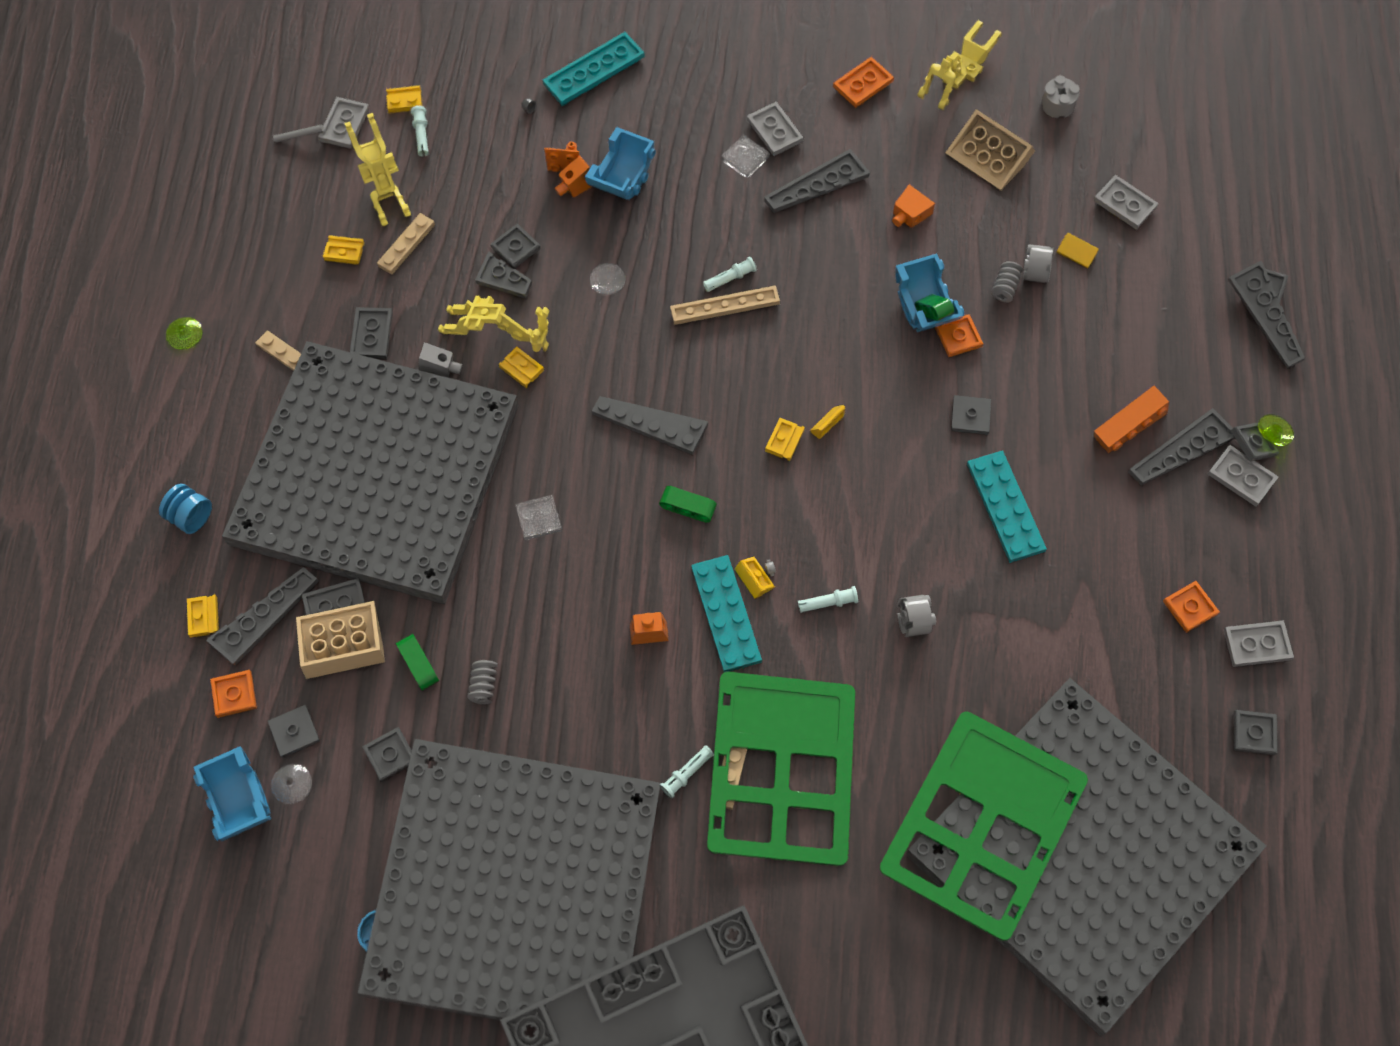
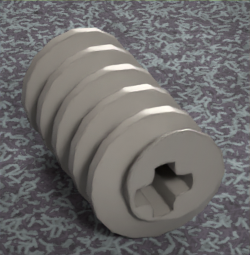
[992,261,1023,303]
[467,660,498,704]

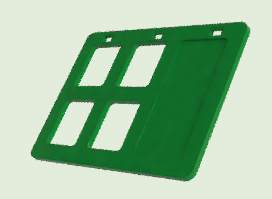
[707,672,855,866]
[880,712,1088,941]

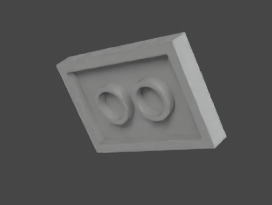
[318,97,370,149]
[747,102,803,156]
[1094,175,1159,230]
[1208,445,1278,507]
[1223,620,1294,667]

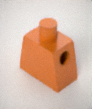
[555,156,593,197]
[892,184,935,227]
[630,612,669,645]

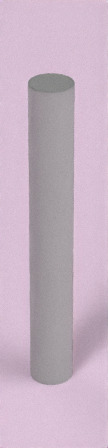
[273,125,324,143]

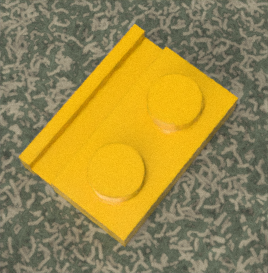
[386,86,422,113]
[323,236,365,265]
[499,346,544,388]
[765,418,805,461]
[187,595,219,638]

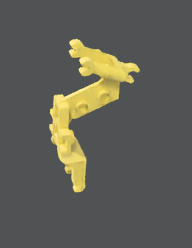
[918,20,1002,110]
[344,113,411,226]
[438,296,549,352]

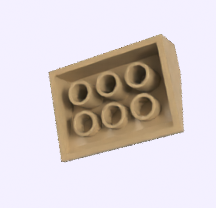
[946,109,1035,191]
[296,601,385,679]

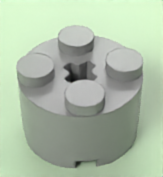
[1041,75,1080,118]
[1023,244,1054,283]
[897,595,936,637]

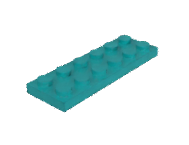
[543,32,645,106]
[967,450,1047,563]
[691,555,762,672]

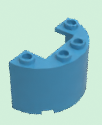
[585,127,656,200]
[895,254,964,332]
[193,746,271,841]

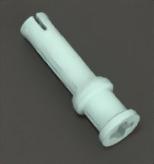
[411,106,429,157]
[703,257,757,292]
[798,586,858,613]
[660,745,714,799]

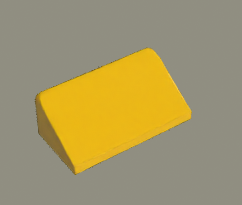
[1057,233,1099,268]
[810,405,845,439]
[735,557,775,598]

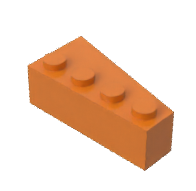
[1094,385,1169,453]

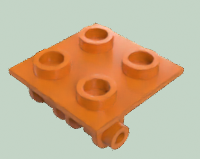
[544,141,580,172]

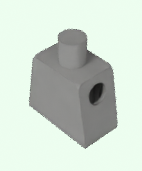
[419,343,462,378]

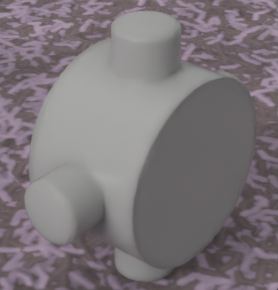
[765,560,776,576]

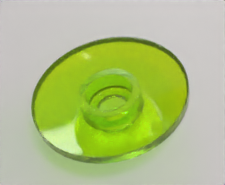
[166,317,203,349]
[1258,414,1294,446]

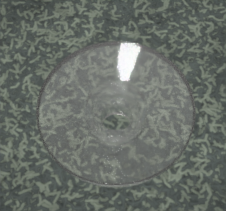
[590,263,626,295]
[271,764,312,804]

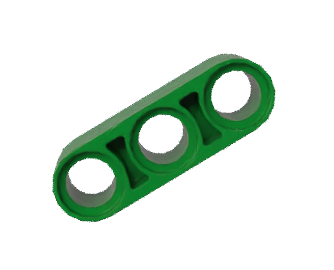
[915,294,954,321]
[659,486,717,523]
[395,634,439,691]

